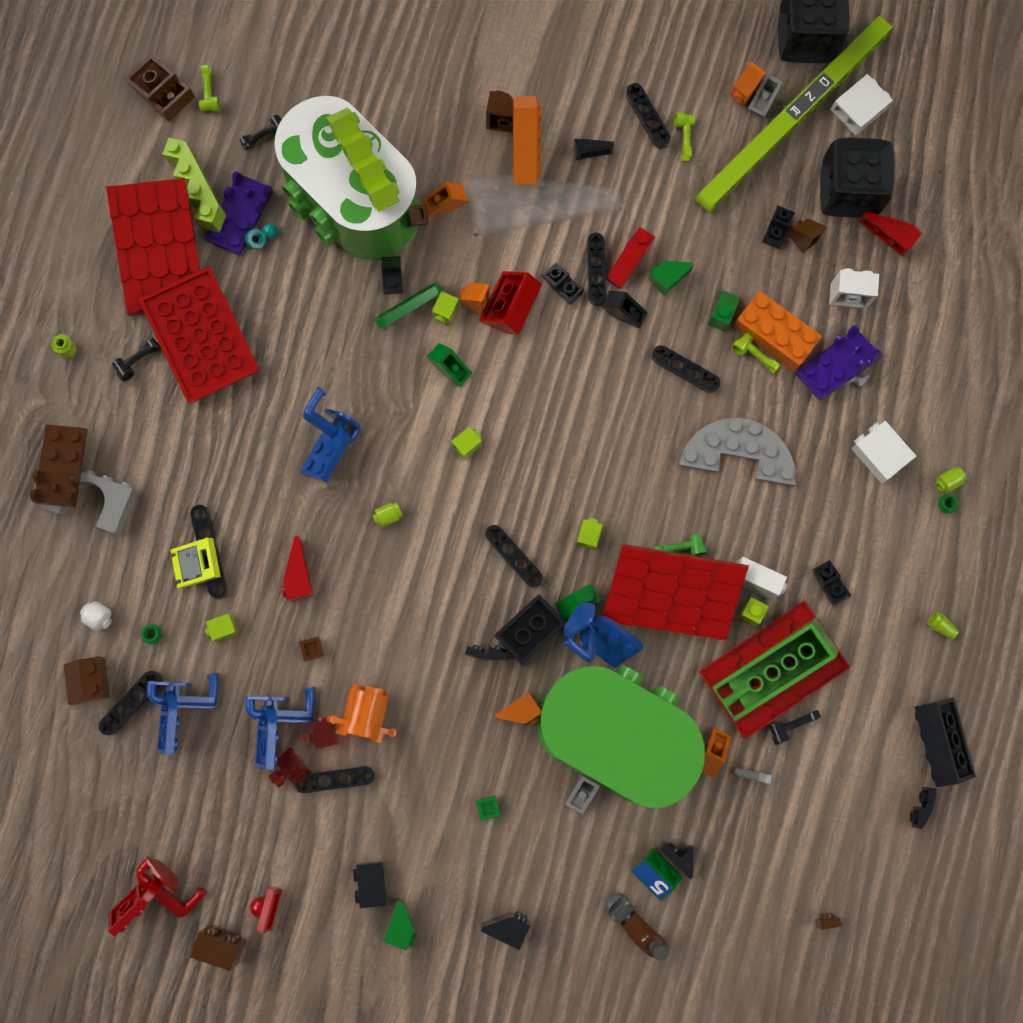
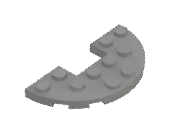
[678,418,796,487]

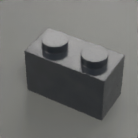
[353,861,386,908]

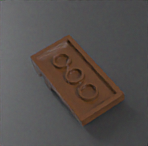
[30,425,88,507]

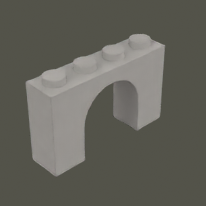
[40,469,138,536]

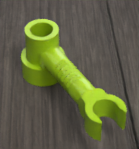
[199,64,221,112]
[674,112,695,161]
[731,333,781,374]

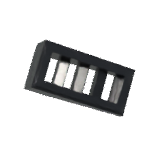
[573,139,614,160]

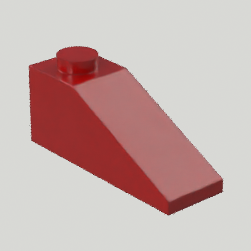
[859,212,922,257]
[606,227,655,289]
[281,536,314,602]

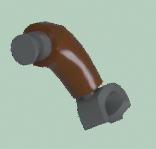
[604,893,669,961]

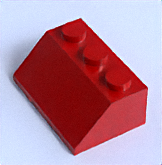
[479,271,542,335]

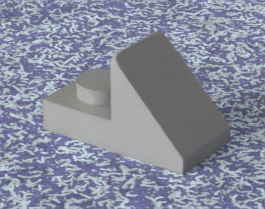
[749,73,783,117]
[565,774,601,815]

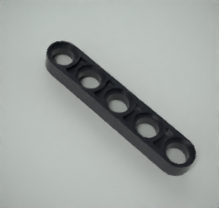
[190,505,228,600]

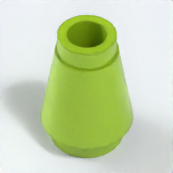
[927,612,959,640]

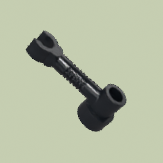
[239,115,282,150]
[112,338,160,382]
[769,710,821,745]

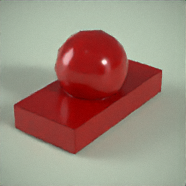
[250,887,282,933]

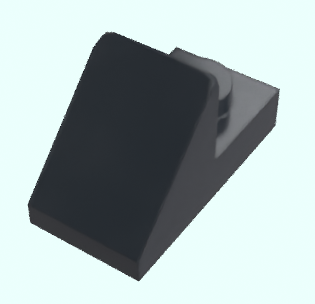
[381,256,403,295]
[658,842,693,880]

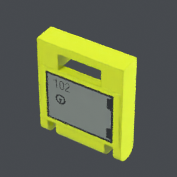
[170,538,221,589]

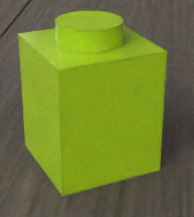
[432,291,459,325]
[451,426,482,460]
[576,518,603,550]
[738,597,769,626]
[205,613,239,642]

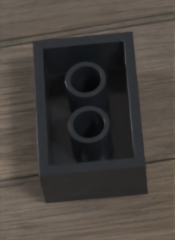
[494,594,566,666]

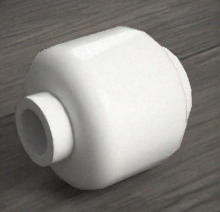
[80,601,112,631]

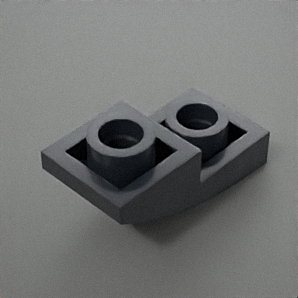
[762,205,795,249]
[543,263,584,305]
[812,560,851,607]
[465,644,508,661]
[910,787,937,829]

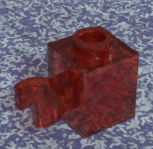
[300,717,339,749]
[269,747,311,788]

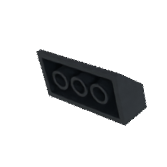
[914,697,976,787]

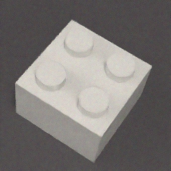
[829,268,879,309]

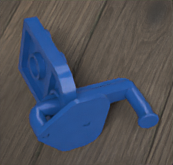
[300,387,361,483]
[563,601,643,668]
[147,673,219,755]
[245,687,315,770]

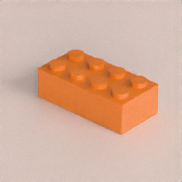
[513,96,541,184]
[733,291,822,372]

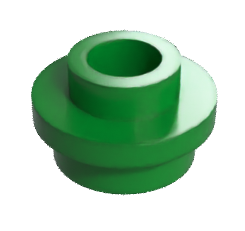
[938,494,958,514]
[141,624,162,644]

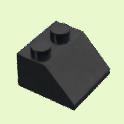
[481,911,530,950]

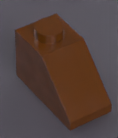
[789,218,827,253]

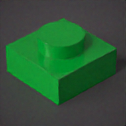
[476,795,501,821]

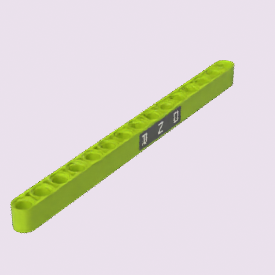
[695,16,894,212]

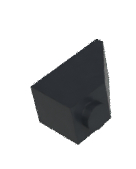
[602,291,647,328]

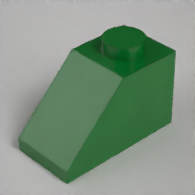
[648,261,694,295]
[708,290,740,332]
[427,343,472,387]
[555,583,600,621]
[383,898,417,951]

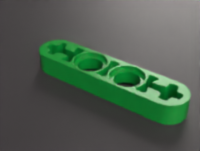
[374,282,443,328]

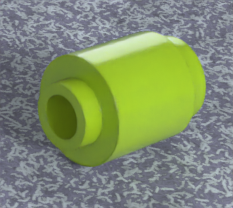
[51,334,77,359]
[935,467,967,494]
[372,502,403,528]

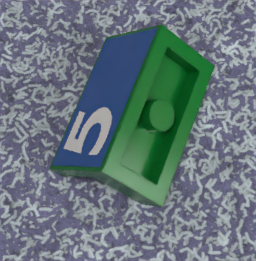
[631,848,683,900]

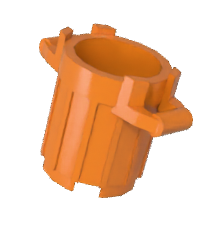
[326,683,396,744]

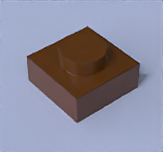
[406,204,429,227]
[299,636,324,662]
[815,913,842,930]

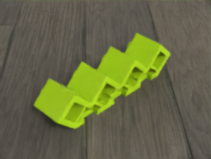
[326,107,400,212]
[162,137,226,233]

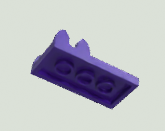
[204,171,274,256]
[795,325,882,401]

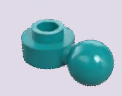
[245,223,278,249]

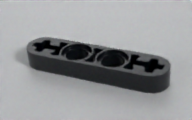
[626,83,670,149]
[587,232,606,306]
[652,345,720,393]
[485,525,543,588]
[98,671,162,736]
[294,766,375,793]

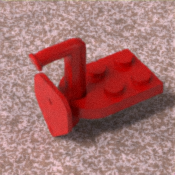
[108,857,208,937]

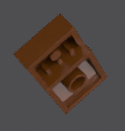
[125,54,195,122]

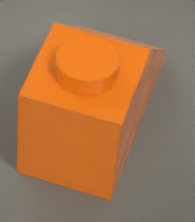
[730,61,766,106]
[422,181,468,217]
[459,283,489,315]
[495,692,542,725]
[702,728,732,778]

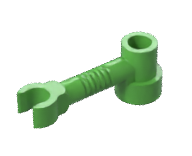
[654,534,708,557]

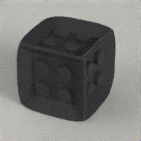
[778,0,849,63]
[820,137,894,218]

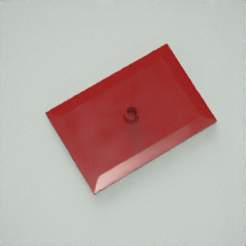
[138,266,260,405]

